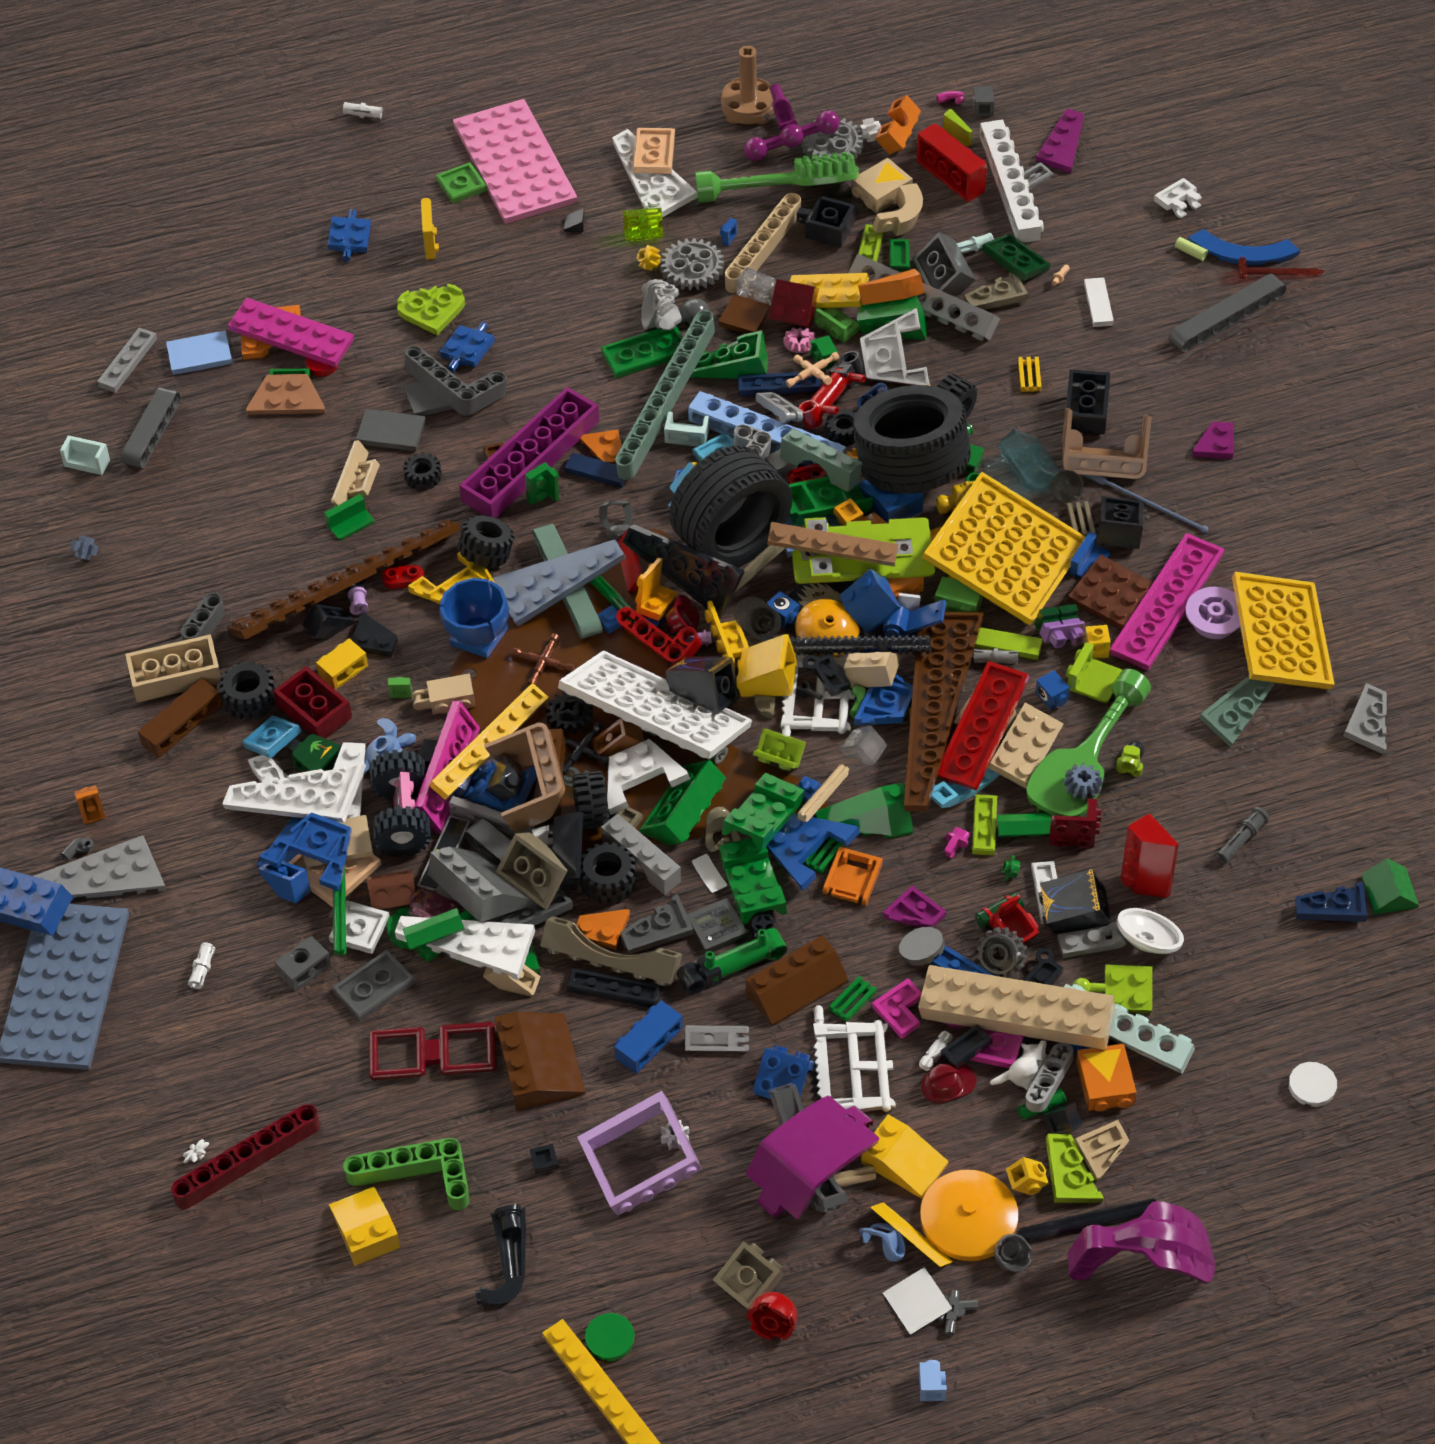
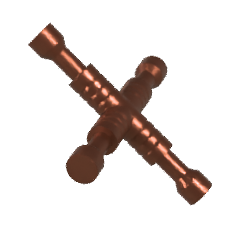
[512,634,575,686]

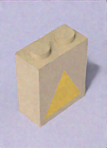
[851,158,913,214]

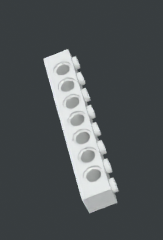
[980,120,1044,243]

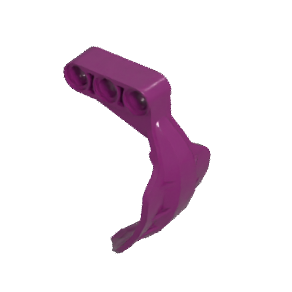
[1067,1201,1216,1284]

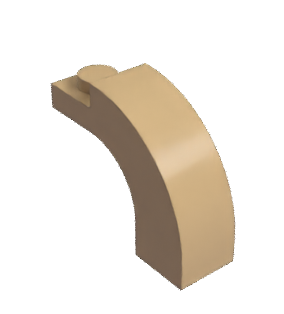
[872,183,923,236]

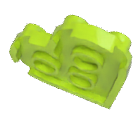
[397,284,465,336]

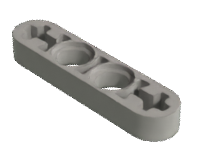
[1026,1043,1073,1112]

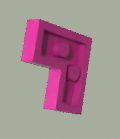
[872,978,922,1039]

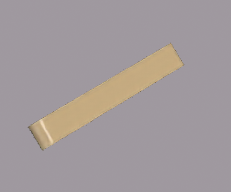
[725,193,801,293]

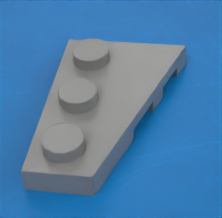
[1343,683,1387,755]

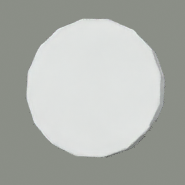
[1289,1062,1337,1107]

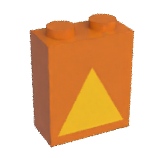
[1076,1044,1137,1111]

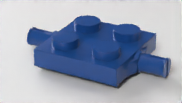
[328,209,371,262]
[440,321,495,373]

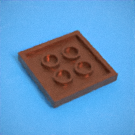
[1067,554,1154,630]

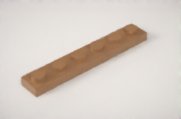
[767,522,898,567]

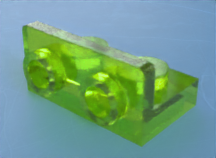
[622,207,664,241]

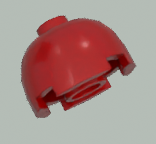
[746,1292,798,1341]

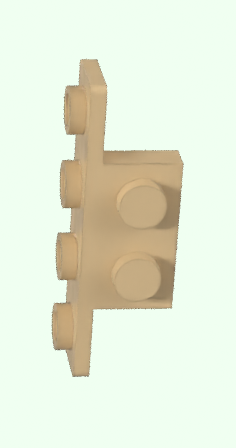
[331,440,380,507]

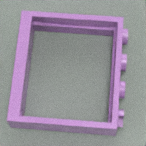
[578,1091,702,1216]

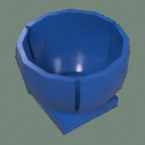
[439,578,510,658]

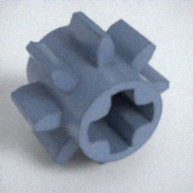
[70,535,99,560]

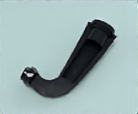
[475,1204,526,1307]

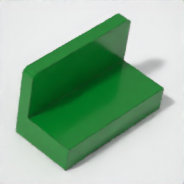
[324,494,374,541]

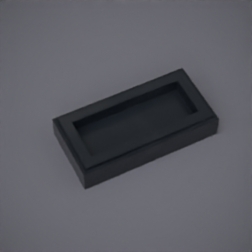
[940,1025,993,1069]

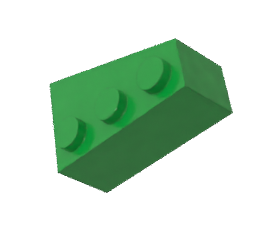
[857,295,928,340]

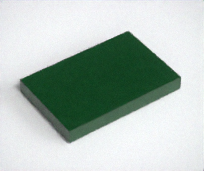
[981,233,1051,281]

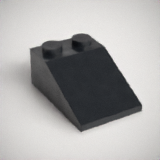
[1097,496,1143,550]

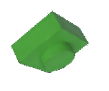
[388,677,412,698]

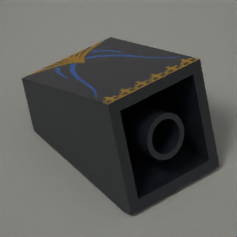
[666,657,739,713]
[1038,869,1112,933]

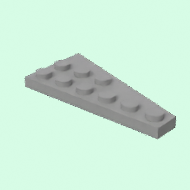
[34,835,166,900]

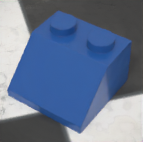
[839,569,900,634]

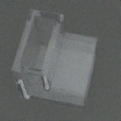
[840,726,887,766]

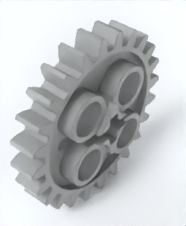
[801,118,863,160]
[660,238,724,291]

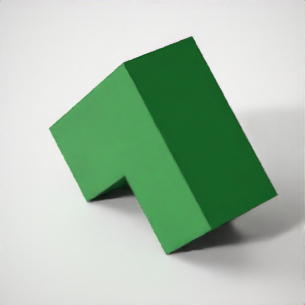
[964,444,984,474]

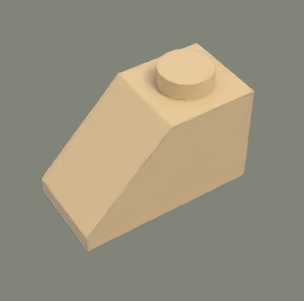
[483,964,541,997]

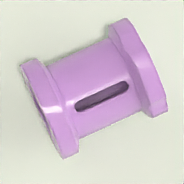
[348,587,368,615]

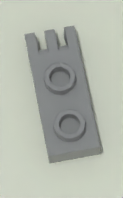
[685,1025,749,1051]

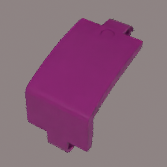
[746,1095,880,1219]

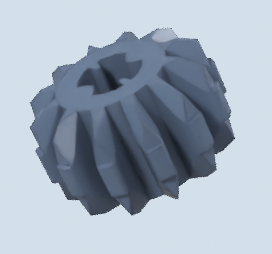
[1064,762,1103,801]

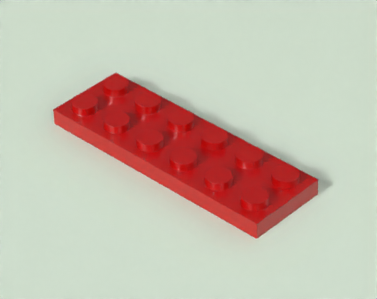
[937,661,1030,791]

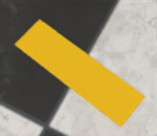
[870,1202,954,1267]

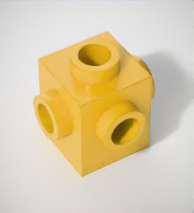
[1006,1157,1049,1195]

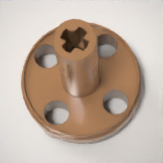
[721,46,774,125]

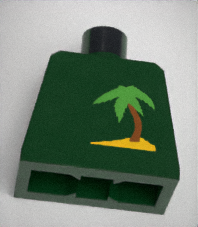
[288,734,342,773]

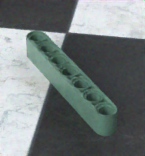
[532,523,602,639]

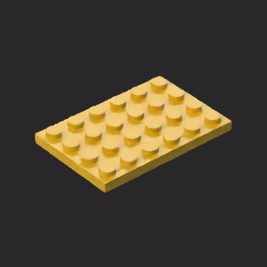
[1232,572,1335,690]

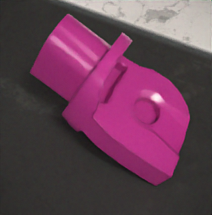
[945,827,970,858]

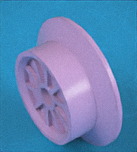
[1186,587,1241,639]

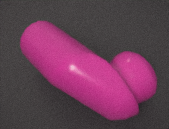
[936,91,965,105]

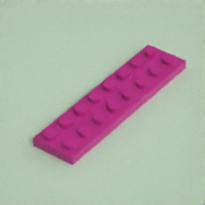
[1110,533,1225,671]

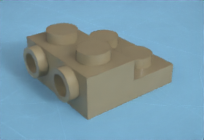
[713,1241,785,1310]

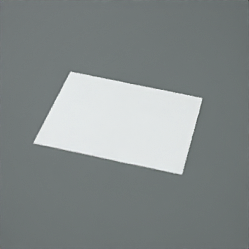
[883,1267,953,1335]

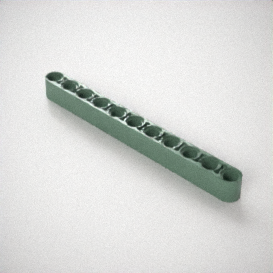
[615,310,715,480]

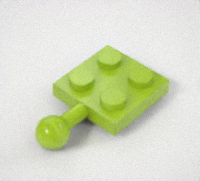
[1073,965,1152,1014]

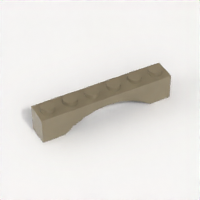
[540,916,682,986]

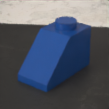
[258,861,311,903]

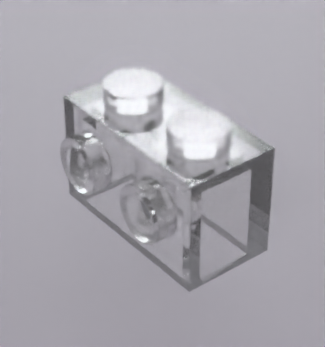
[737,267,776,305]

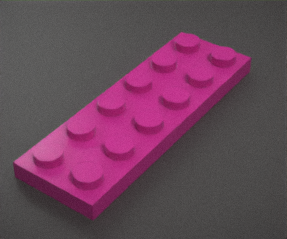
[228,298,354,367]
[415,701,480,834]

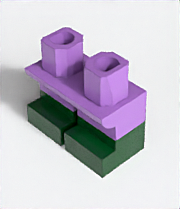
[1034,604,1085,648]

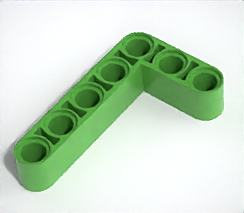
[343,1138,470,1210]

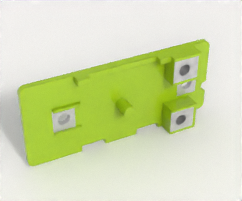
[792,517,935,584]

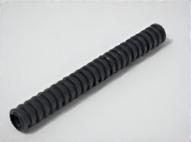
[761,635,930,656]

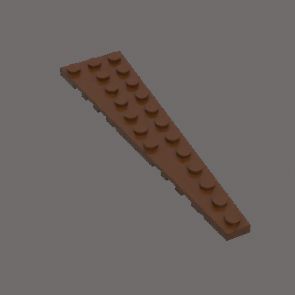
[227,520,461,639]
[904,612,984,812]

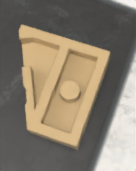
[1075,1120,1129,1182]

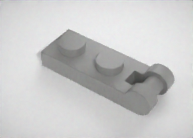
[755,392,803,423]
[1057,922,1126,958]

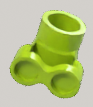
[1116,745,1143,777]

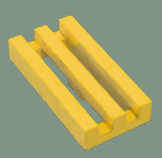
[1018,357,1041,392]

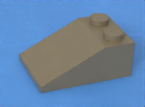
[496,833,568,909]

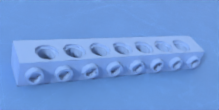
[688,391,846,466]

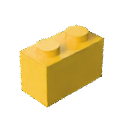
[316,639,368,690]

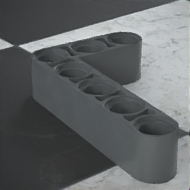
[404,346,507,415]

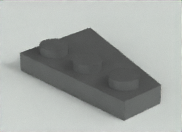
[621,894,693,955]

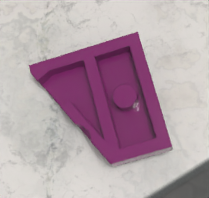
[1193,421,1234,459]
[883,885,946,928]

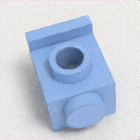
[919,1360,947,1401]

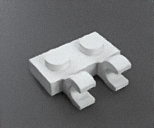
[1154,178,1202,218]

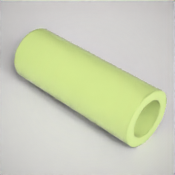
[1175,237,1208,261]

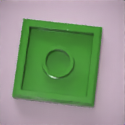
[436,162,488,204]

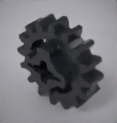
[546,691,594,735]

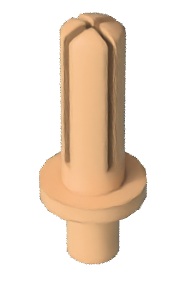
[1052,265,1070,286]

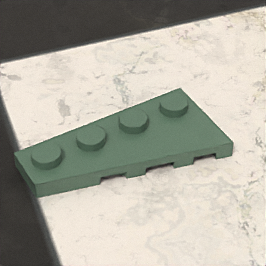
[1199,676,1275,748]

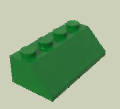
[639,760,726,845]

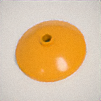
[795,599,860,657]

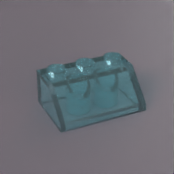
[997,428,1067,493]

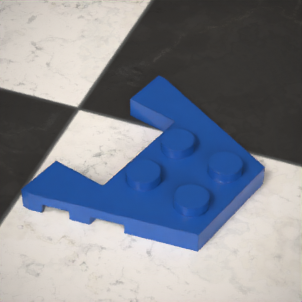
[259,812,352,891]
[766,814,860,891]

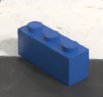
[614,1000,683,1074]

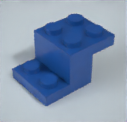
[463,757,537,812]

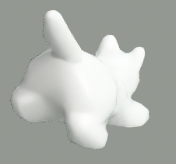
[990,1041,1048,1091]

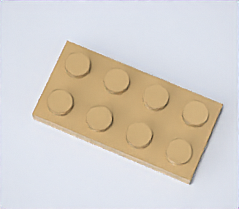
[988,703,1064,789]

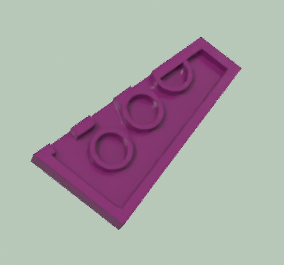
[1036,108,1084,173]

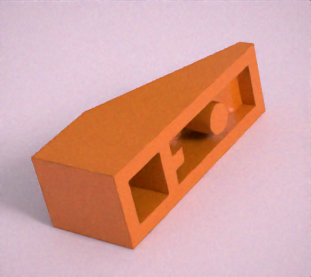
[858,269,925,305]

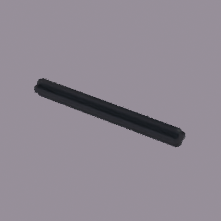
[1017,1198,1157,1242]

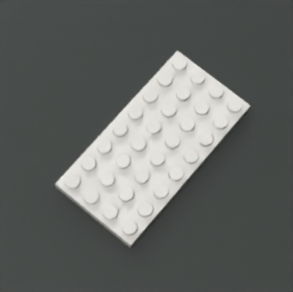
[558,651,752,759]

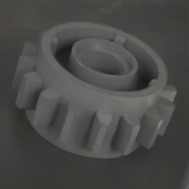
[976,927,1027,978]

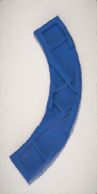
[1188,229,1300,266]

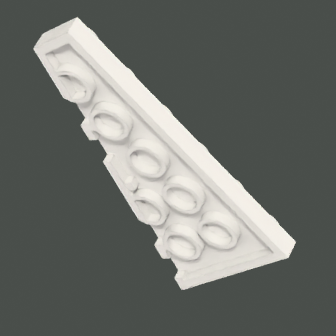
[612,129,698,223]

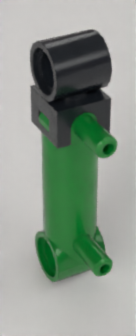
[676,928,788,995]

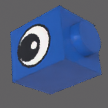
[766,591,800,630]
[1035,670,1070,710]

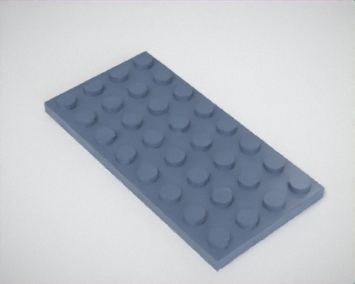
[0,904,129,1070]

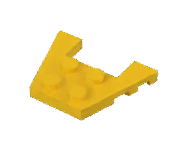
[408,552,495,604]

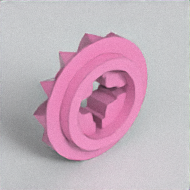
[783,326,816,353]

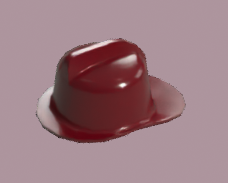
[666,595,700,634]
[921,1064,977,1103]

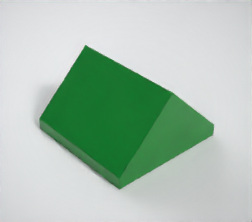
[1361,858,1419,914]

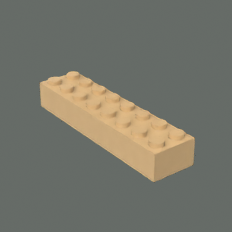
[918,965,1115,1050]

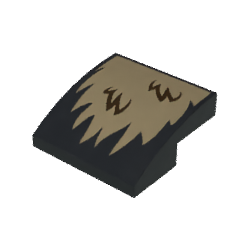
[788,582,842,611]

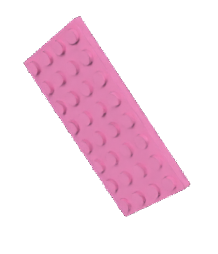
[453,99,578,224]

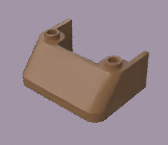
[1062,408,1152,479]
[484,723,565,833]

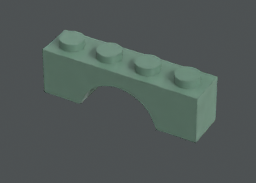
[780,428,862,492]

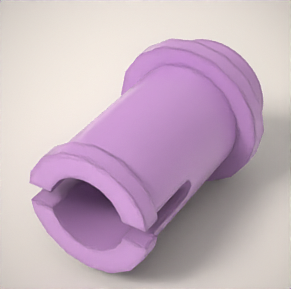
[686,630,712,647]

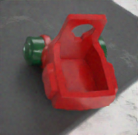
[974,892,1039,945]

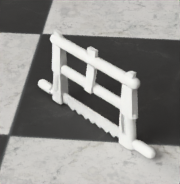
[781,653,855,736]
[813,1005,896,1112]

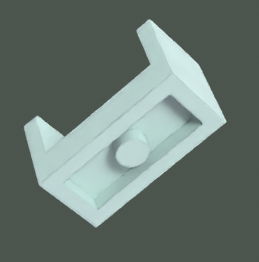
[664,412,709,446]
[60,436,110,475]

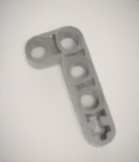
[733,424,772,460]

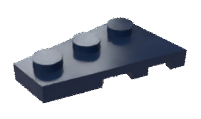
[1295,882,1367,922]

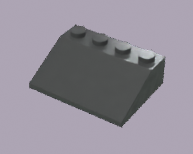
[428,847,536,922]

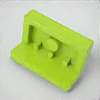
[753,728,806,771]

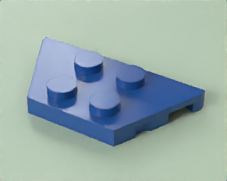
[854,674,913,726]

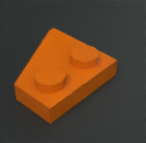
[580,429,622,465]
[576,909,630,950]

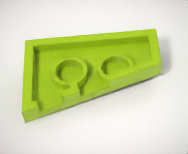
[1046,1134,1104,1203]

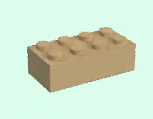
[125,634,221,703]

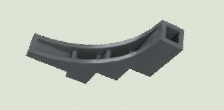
[769,1083,848,1212]

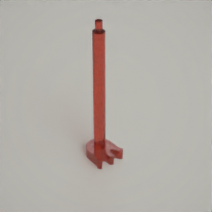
[1237,257,1324,279]

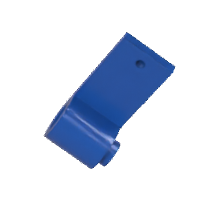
[883,600,946,637]

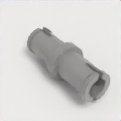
[974,648,1018,665]

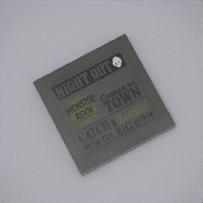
[687,898,747,953]

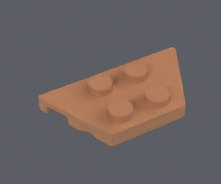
[246,374,326,415]

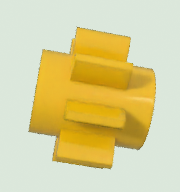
[637,245,661,271]

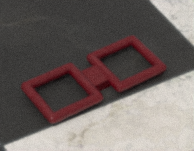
[369,1022,497,1080]

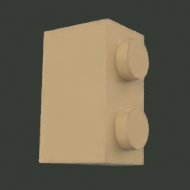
[844,652,901,688]

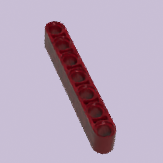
[171,1104,320,1209]

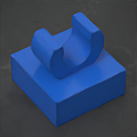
[797,776,822,803]

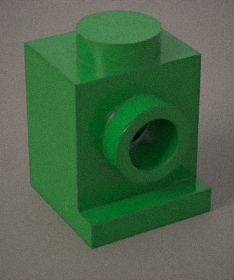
[810,335,838,370]

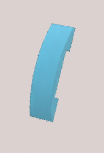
[931,754,1000,808]

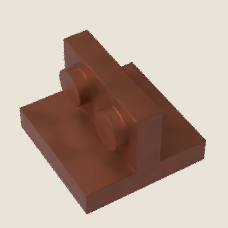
[367,870,417,909]

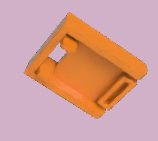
[823,847,883,906]

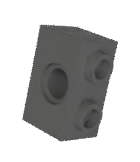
[275,936,331,992]

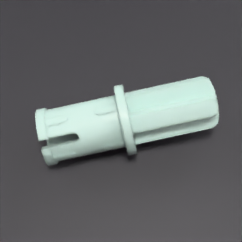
[957,233,994,254]

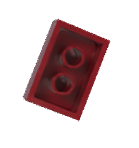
[273,666,352,738]

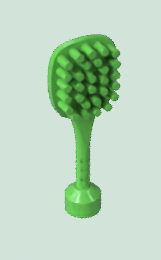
[695,152,859,203]
[1026,669,1151,817]

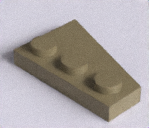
[965,272,1028,310]

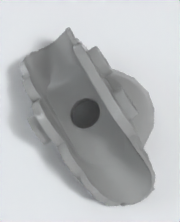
[641,279,682,330]

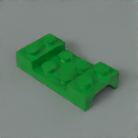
[789,476,873,526]
[722,773,805,851]
[718,838,787,924]

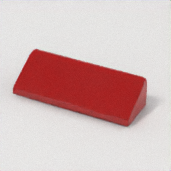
[617,529,643,592]

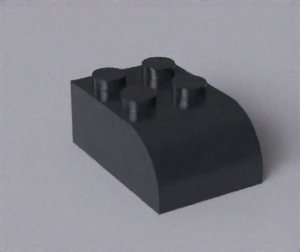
[1066,369,1111,435]

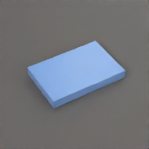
[166,331,232,375]

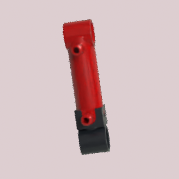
[798,351,866,429]

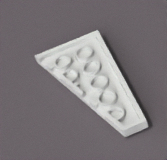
[222,762,366,823]
[395,916,535,981]

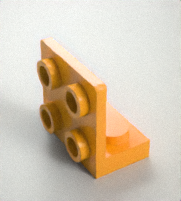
[635,558,679,621]

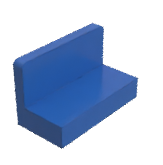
[1069,532,1110,579]

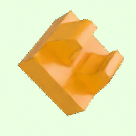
[833,498,864,526]

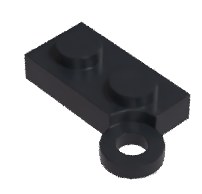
[802,654,851,697]
[1023,948,1064,985]

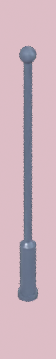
[1080,474,1209,534]

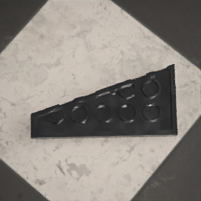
[622,524,745,618]

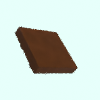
[718,294,771,334]

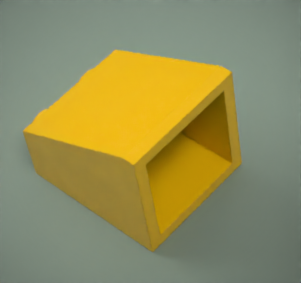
[736,634,797,697]

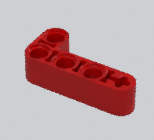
[616,607,702,666]

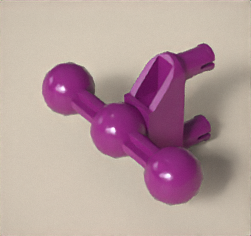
[744,84,840,162]

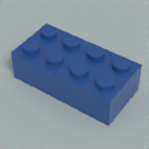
[0,867,73,936]

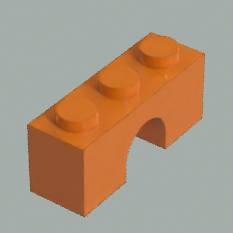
[875,95,921,155]

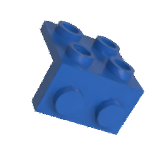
[753,1044,815,1099]

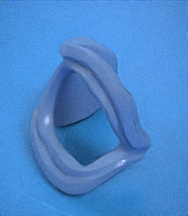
[859,1223,906,1262]

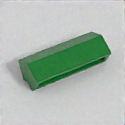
[997,813,1054,837]
[403,908,465,951]

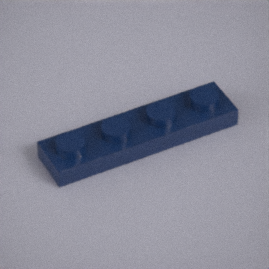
[738,372,820,396]

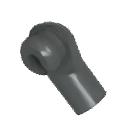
[60,838,94,861]

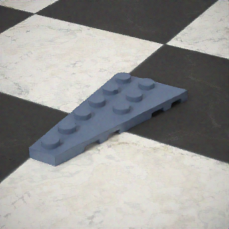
[493,539,626,627]

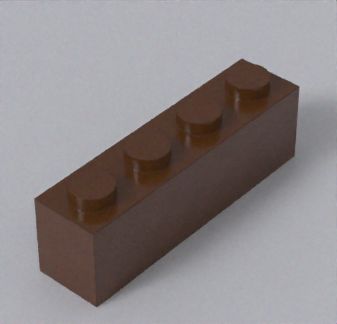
[138,678,223,758]

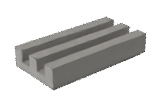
[1024,162,1053,190]

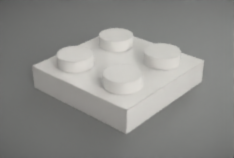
[329,901,390,954]

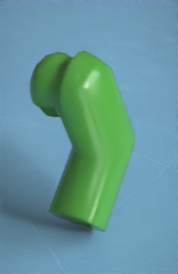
[849,685,867,718]

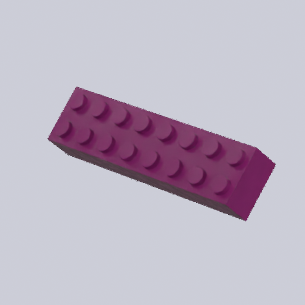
[459,387,600,519]

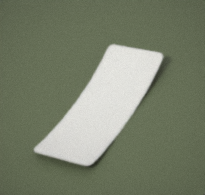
[692,854,727,893]

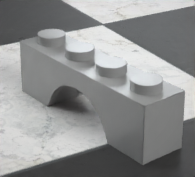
[601,814,681,895]

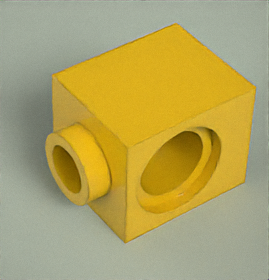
[1084,625,1111,659]

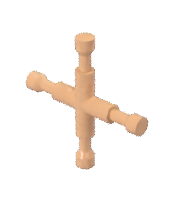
[786,352,840,388]

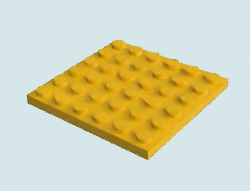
[922,472,1086,626]

